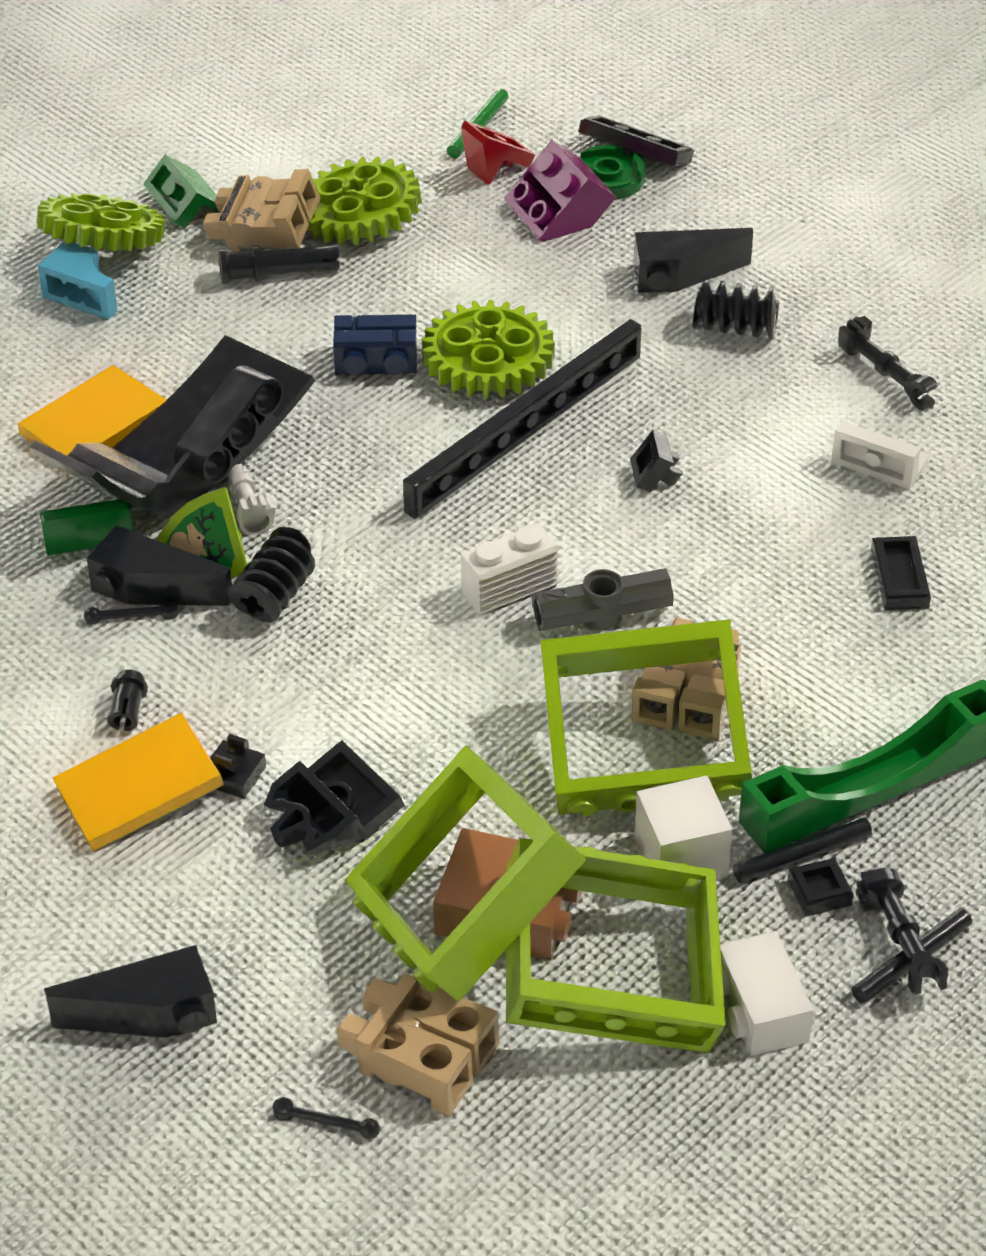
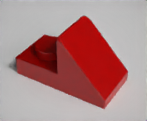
[461,120,536,185]

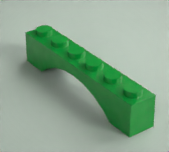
[739,679,986,853]

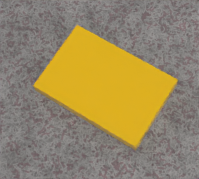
[17,365,167,456]
[52,712,224,852]

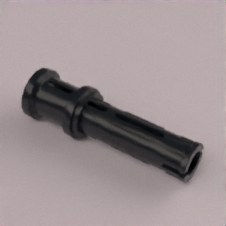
[218,244,340,284]

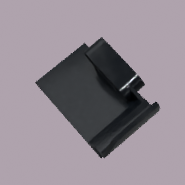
[30,335,316,516]

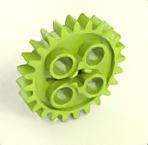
[307,157,422,245]
[36,193,165,251]
[422,300,555,398]

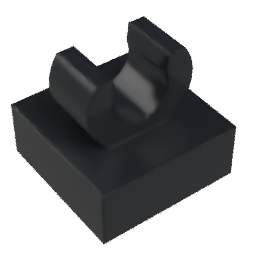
[630,430,683,493]
[210,734,266,799]

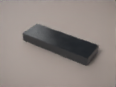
[578,115,694,166]

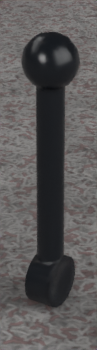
[83,601,179,625]
[272,1097,380,1139]

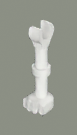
[228,464,276,536]

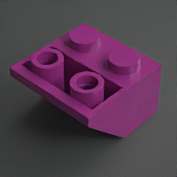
[504,140,617,242]

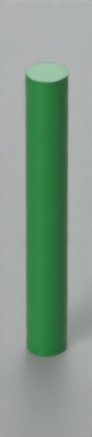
[447,89,509,159]

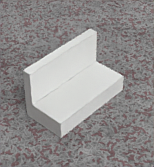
[831,421,931,490]

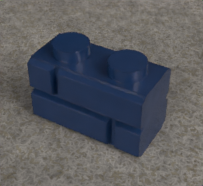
[333,314,417,375]

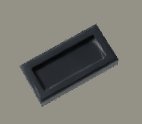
[871,536,931,610]

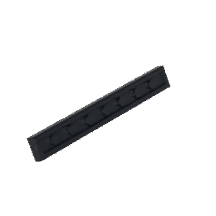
[403,319,642,519]

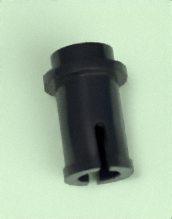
[107,669,148,731]

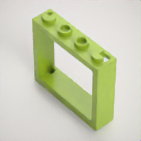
[540,619,752,817]
[344,745,587,1002]
[506,837,725,1053]

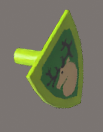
[157,487,247,579]

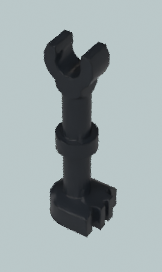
[838,316,938,410]
[856,868,948,995]

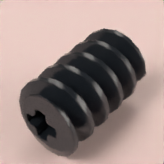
[692,278,780,340]
[227,527,316,623]

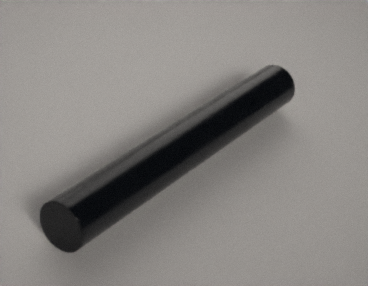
[733,817,872,883]
[851,908,972,1004]

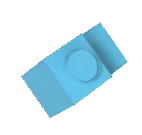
[38,241,118,320]

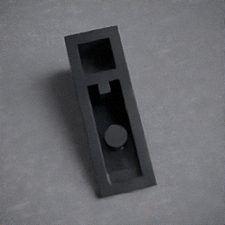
[633,227,754,293]
[87,525,232,606]
[44,945,217,1038]

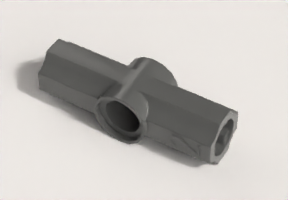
[532,568,674,631]

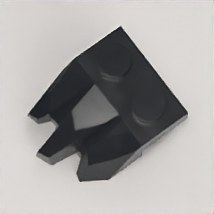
[264,740,405,855]

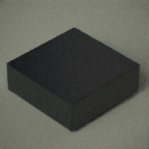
[787,858,854,917]

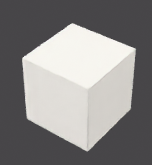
[634,776,733,882]

